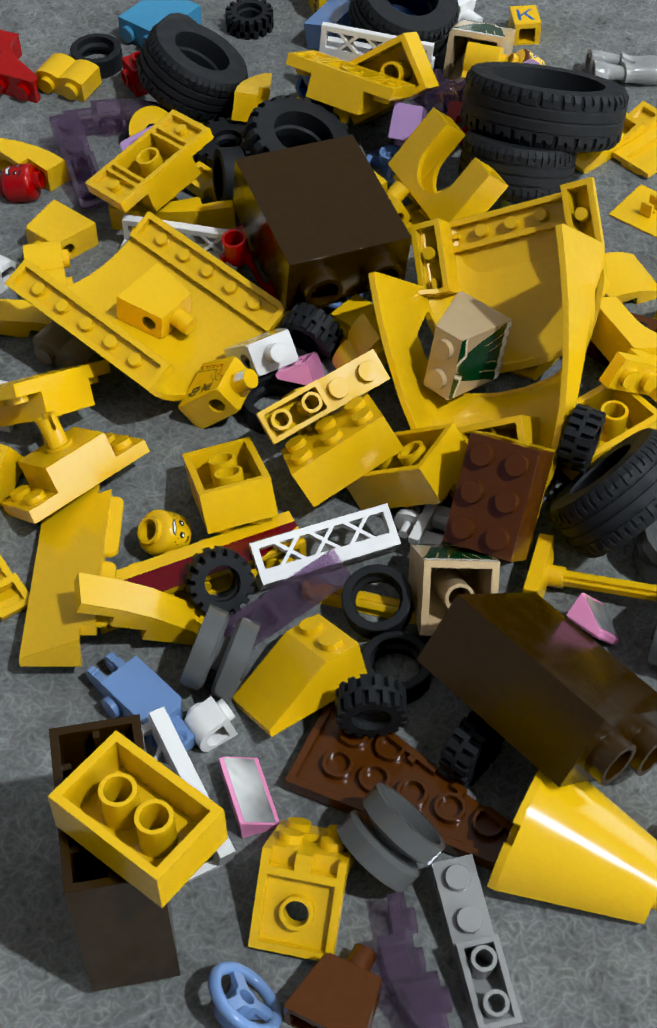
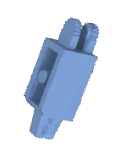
[85,652,196,752]

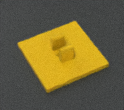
[609,184,657,238]

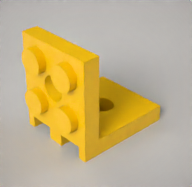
[248,817,355,961]

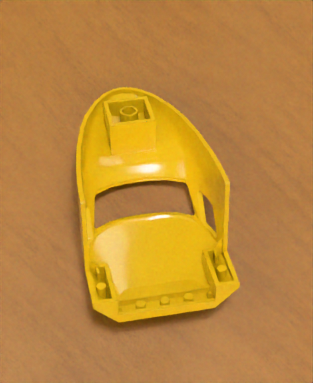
[368,177,606,500]

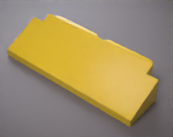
[19,483,124,667]

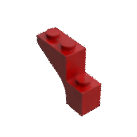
[0,29,41,103]

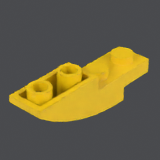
[599,348,657,403]
[255,349,390,445]

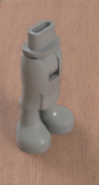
[584,49,657,85]

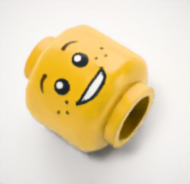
[137,509,192,556]

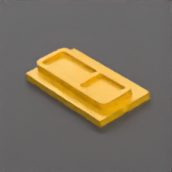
[612,125,657,179]

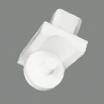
[394,502,451,558]

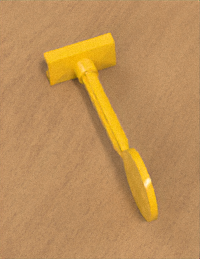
[523,533,657,601]

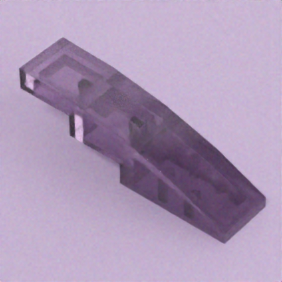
[224,548,351,647]

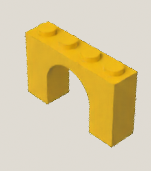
[388,107,508,222]
[591,297,657,362]

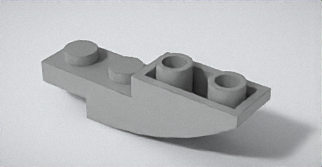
[430,854,523,1028]

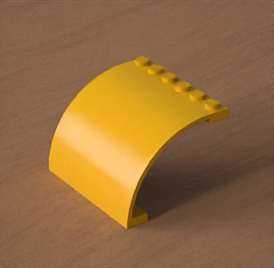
[4,211,290,401]

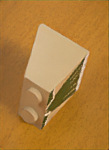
[441,19,516,87]
[423,291,513,400]
[408,544,500,636]

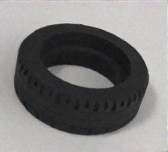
[460,62,629,152]

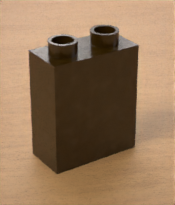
[233,135,412,311]
[417,592,657,787]
[49,714,181,991]

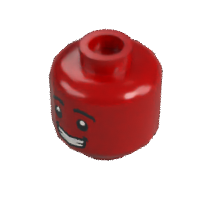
[0,163,45,203]

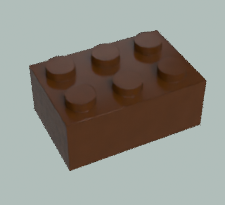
[443,432,555,562]

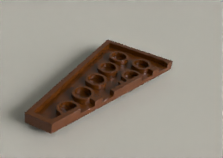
[284,700,513,871]

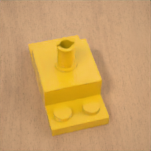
[286,50,416,125]
[85,109,214,213]
[0,360,111,444]
[1,411,150,524]

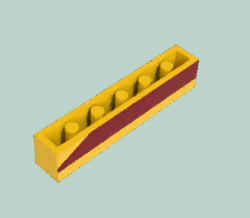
[99,511,307,634]

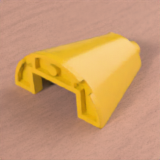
[487,770,657,924]

